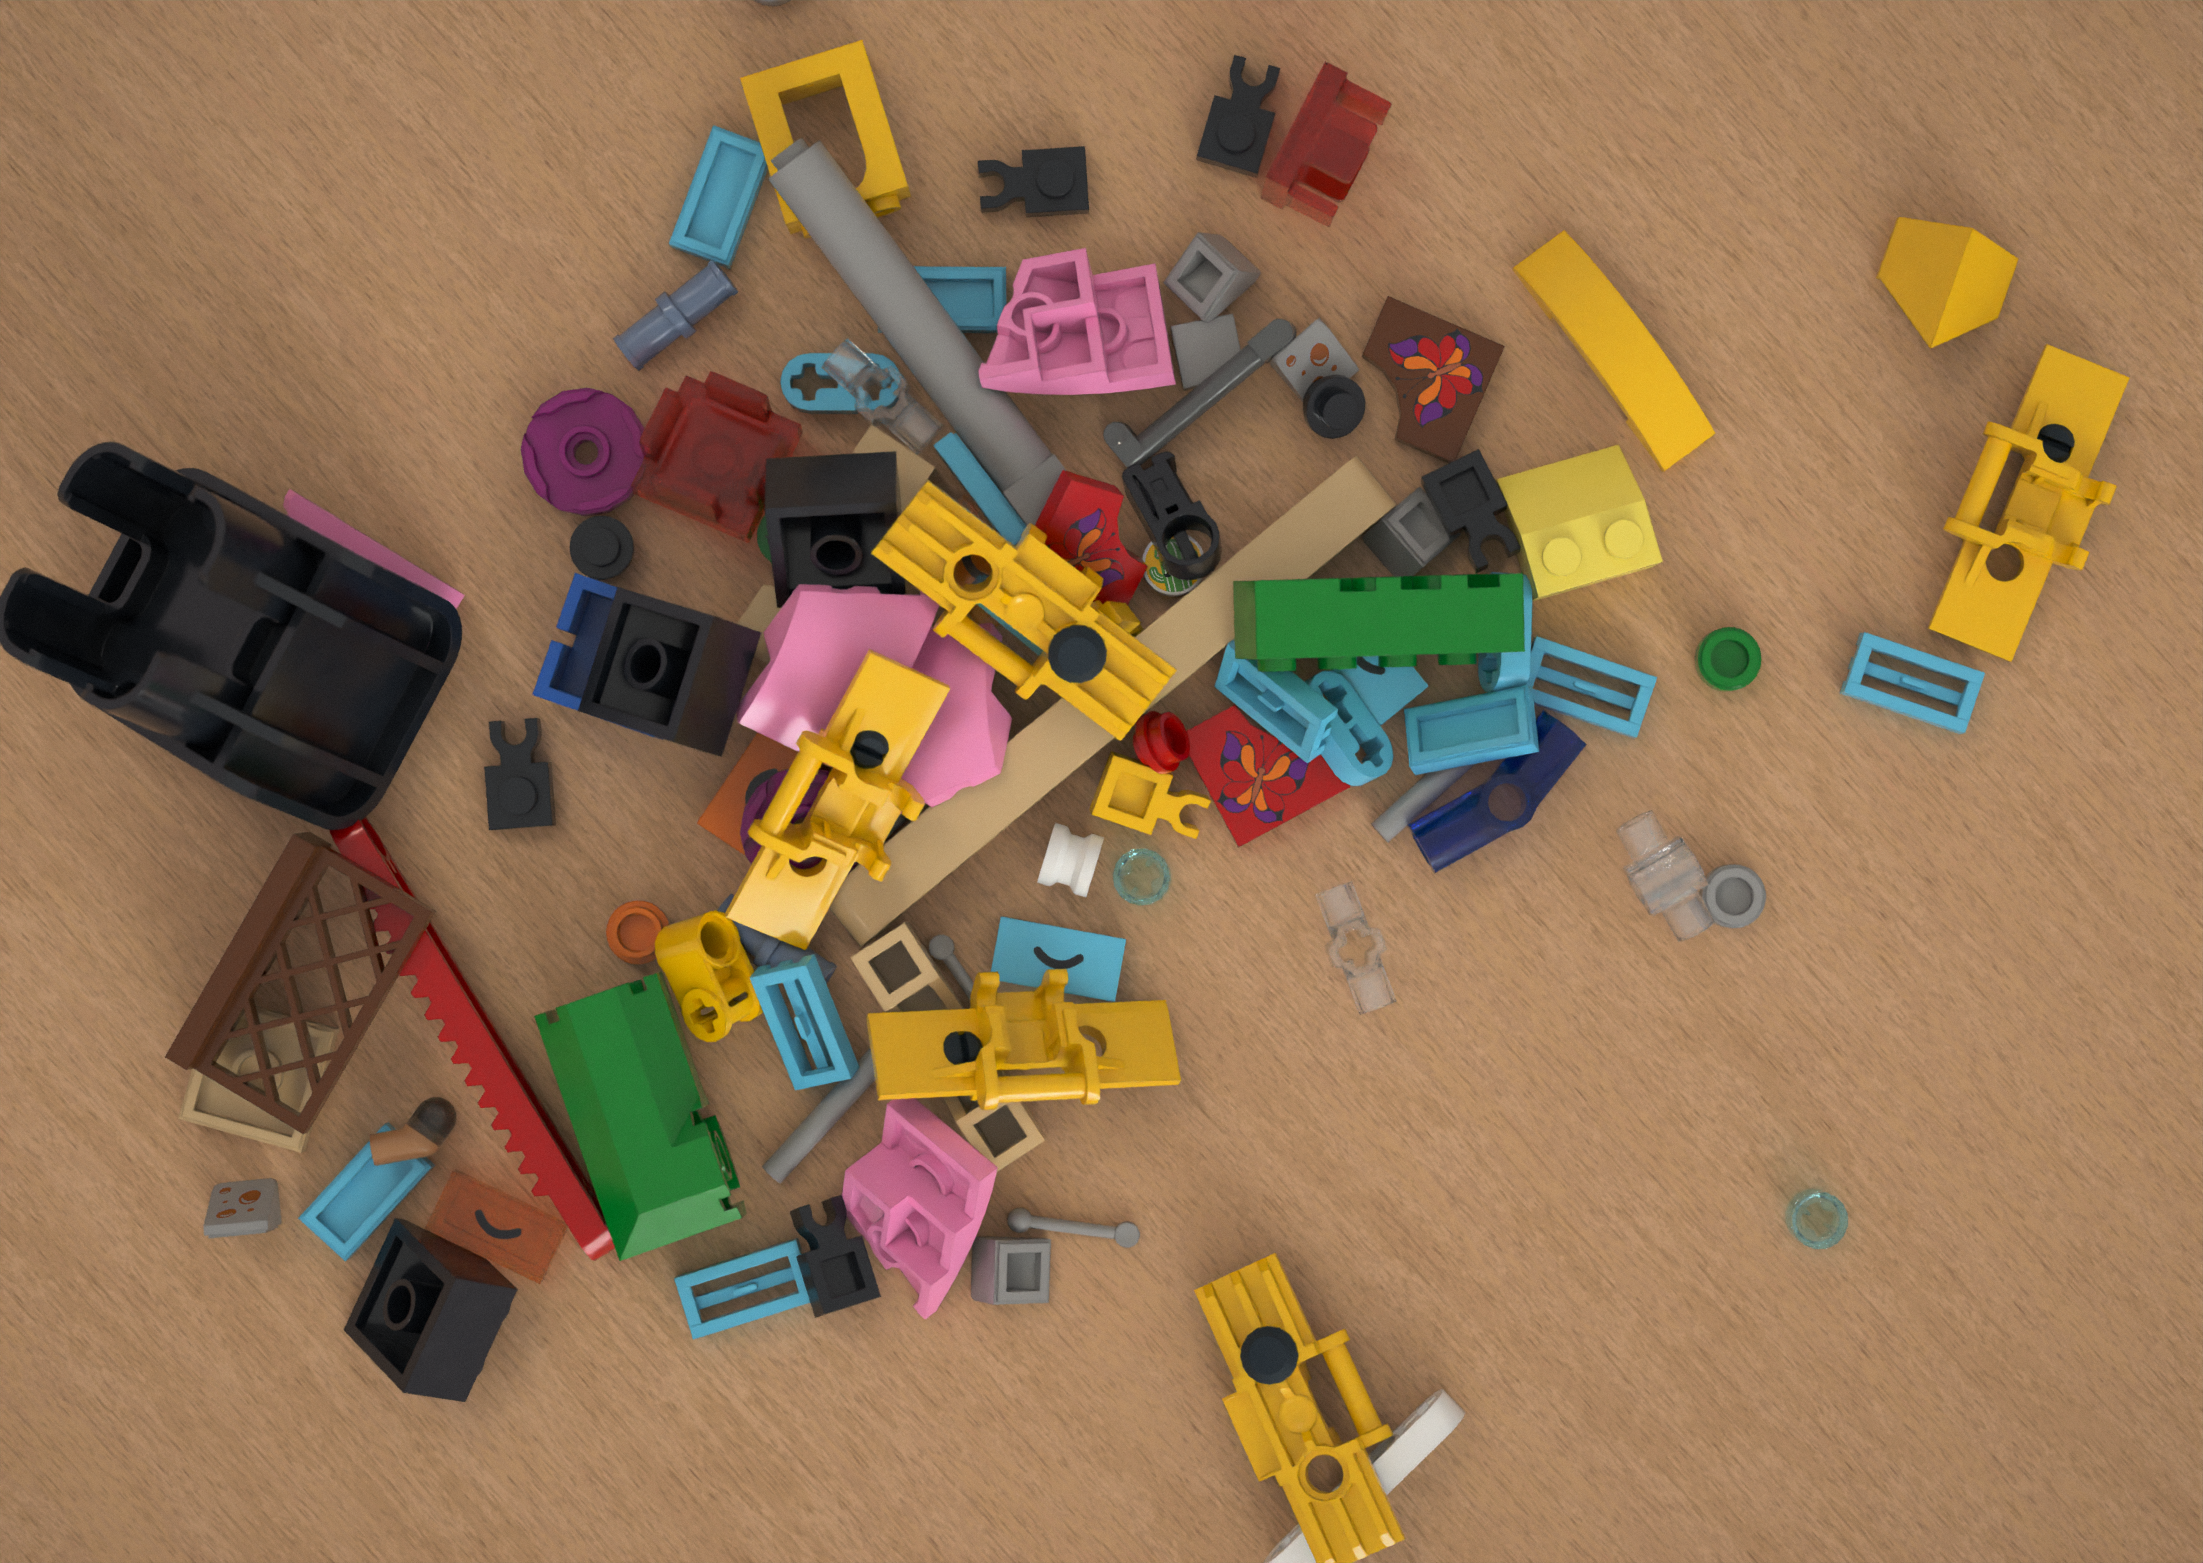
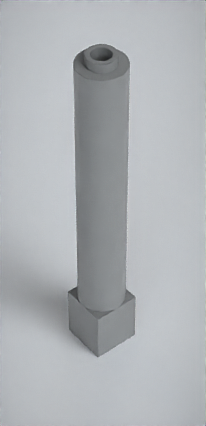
[768,138,1066,526]

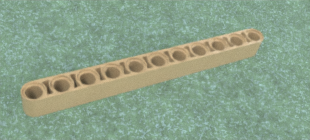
[829,456,1397,947]

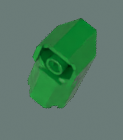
[534,972,747,1261]

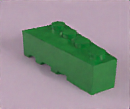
[1233,573,1525,672]

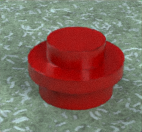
[1133,711,1190,774]

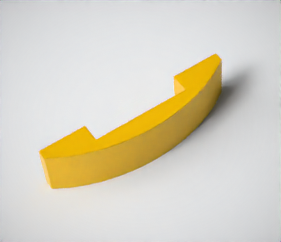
[1512,230,1715,472]

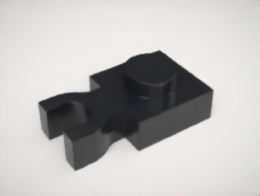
[1196,55,1281,178]
[978,146,1089,218]
[1421,449,1521,574]
[484,718,556,830]
[790,1195,881,1318]

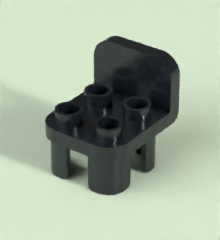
[0,442,462,830]

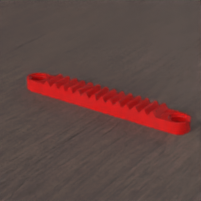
[329,817,615,1261]

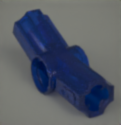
[1407,710,1587,874]

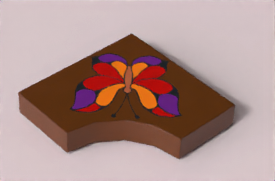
[1362,296,1505,463]

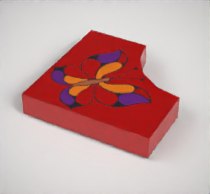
[1035,470,1148,605]
[1187,705,1351,847]

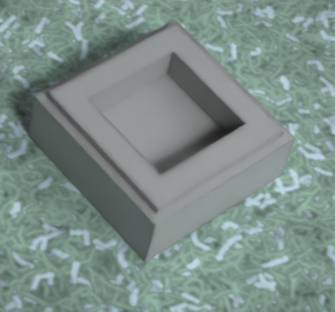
[1170,313,1241,391]

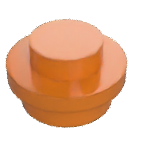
[606,901,670,964]

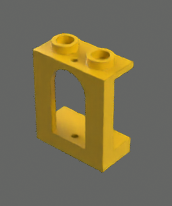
[740,40,911,238]

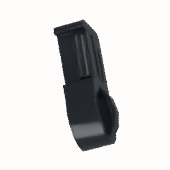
[1122,451,1222,580]

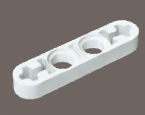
[1264,1389,1465,1563]

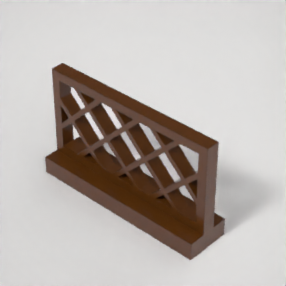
[165,832,436,1134]

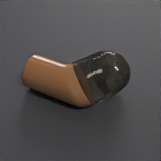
[370,1097,456,1166]

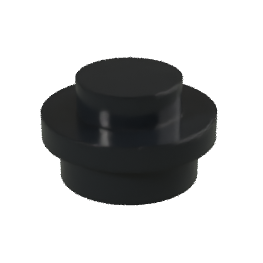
[1303,375,1365,439]
[570,516,634,580]

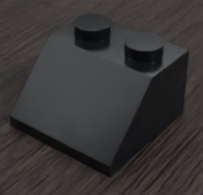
[765,451,906,608]
[578,587,761,757]
[344,1218,518,1402]

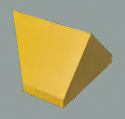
[1876,217,2018,349]

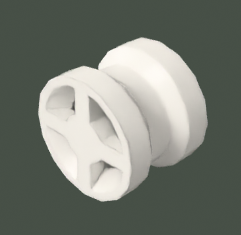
[1037,823,1104,897]

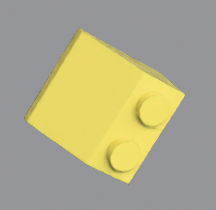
[1495,444,1663,601]

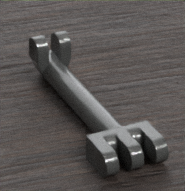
[1103,319,1297,468]

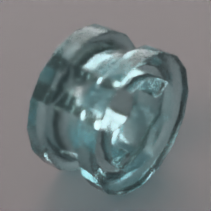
[1113,848,1172,906]
[1785,1189,1848,1249]

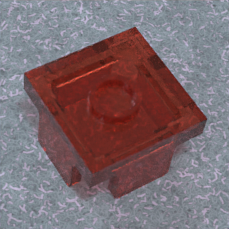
[1260,61,1392,227]
[631,371,803,543]

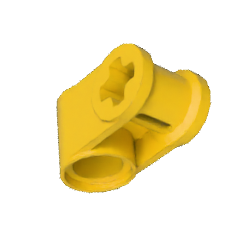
[655,910,763,1042]

